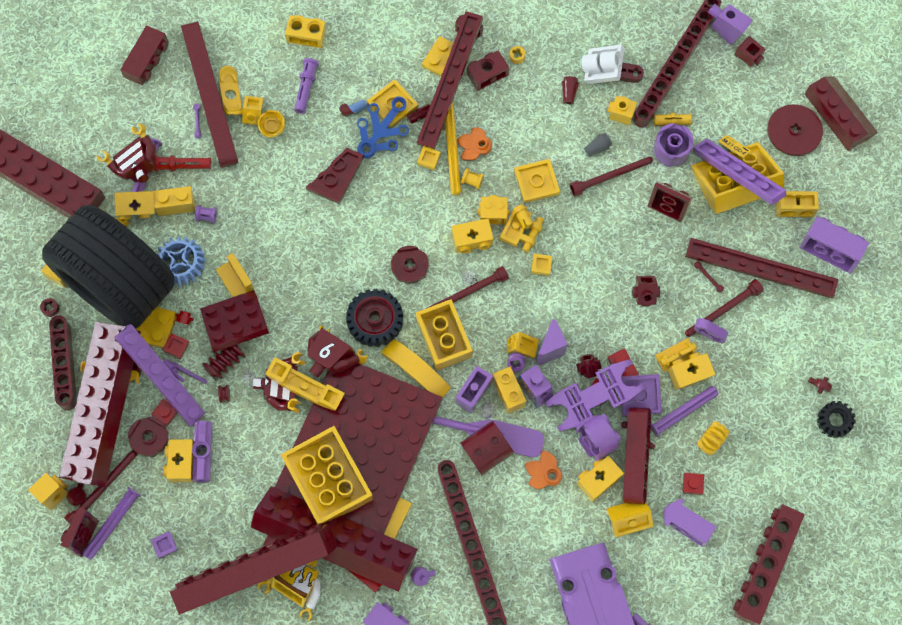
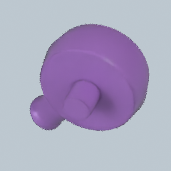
[411,567,436,586]

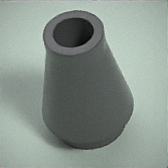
[584,133,613,157]

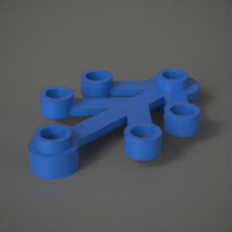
[357,96,409,159]

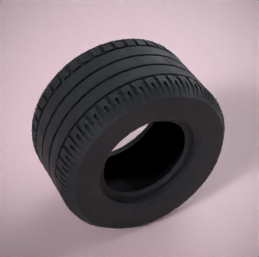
[42,205,174,329]

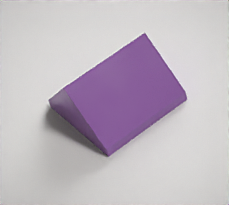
[537,319,568,365]

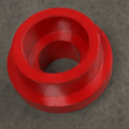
[175,310,194,325]

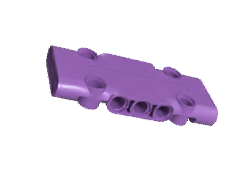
[549,543,635,625]

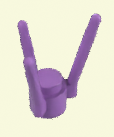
[163,359,207,384]

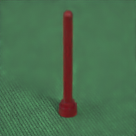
[569,156,653,197]
[427,266,509,308]
[685,279,764,337]
[64,450,137,524]

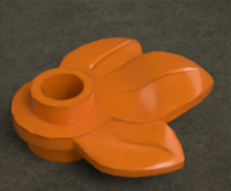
[457,127,492,161]
[525,450,562,489]

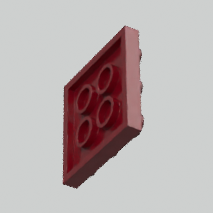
[200,290,269,352]

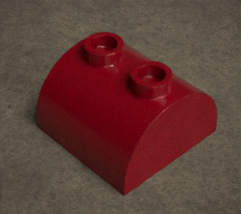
[460,421,514,475]

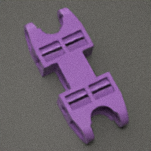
[545,359,645,432]

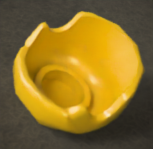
[258,110,286,138]

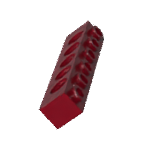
[733,504,805,625]

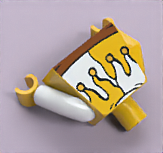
[258,560,321,621]

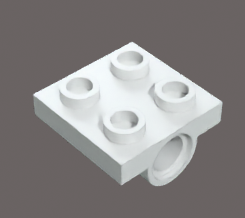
[582,44,625,84]

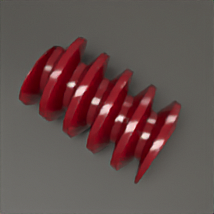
[202,345,246,381]

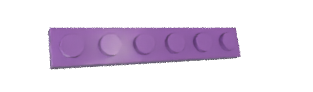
[693,138,786,205]
[114,324,205,426]

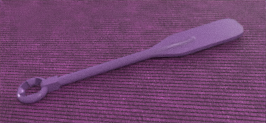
[433,416,544,457]

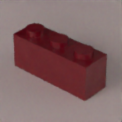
[120,25,169,86]

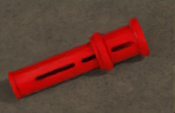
[154,155,211,172]

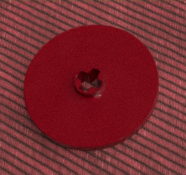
[767,104,823,156]

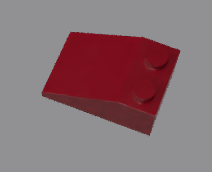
[647,182,693,222]

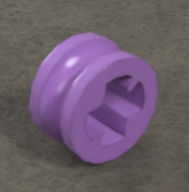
[507,352,525,372]

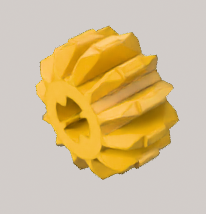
[697,421,729,455]

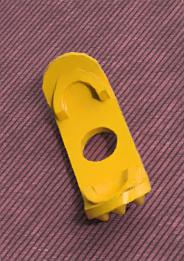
[219,66,243,116]

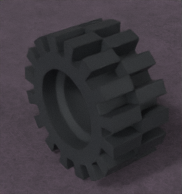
[817,401,856,438]

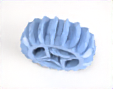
[156,236,206,287]

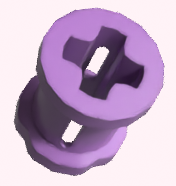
[195,205,217,224]

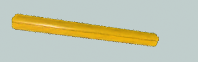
[445,102,461,195]

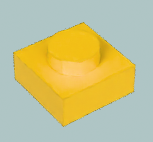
[417,146,441,171]
[531,254,552,276]

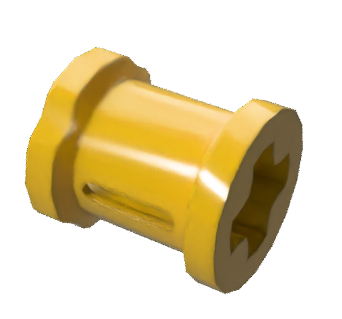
[461,168,484,190]

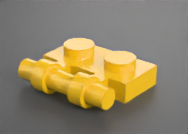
[500,206,544,252]

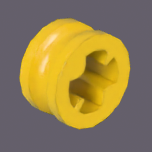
[509,46,526,64]

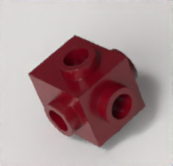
[632,276,660,307]

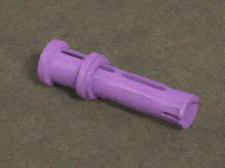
[294,58,319,114]

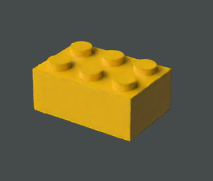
[415,300,473,371]

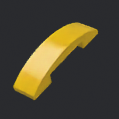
[381,339,451,397]
[265,357,345,411]

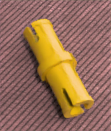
[653,113,692,126]

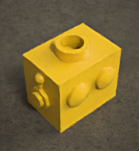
[478,195,510,225]

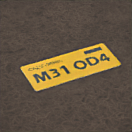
[718,135,751,158]

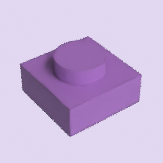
[151,531,178,559]

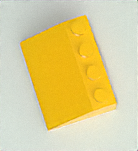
[691,142,784,214]
[280,426,373,524]

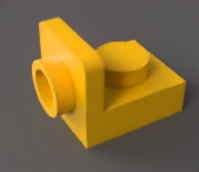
[242,96,263,125]
[507,332,539,359]

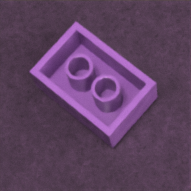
[799,216,869,274]

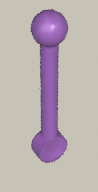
[193,103,202,138]

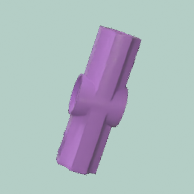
[192,421,213,483]

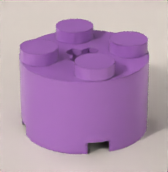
[654,123,694,167]
[576,414,621,461]

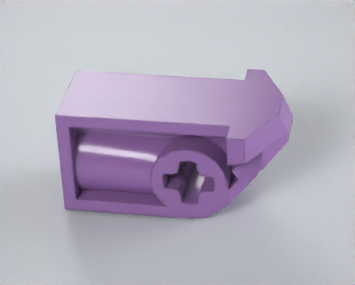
[663,498,717,547]

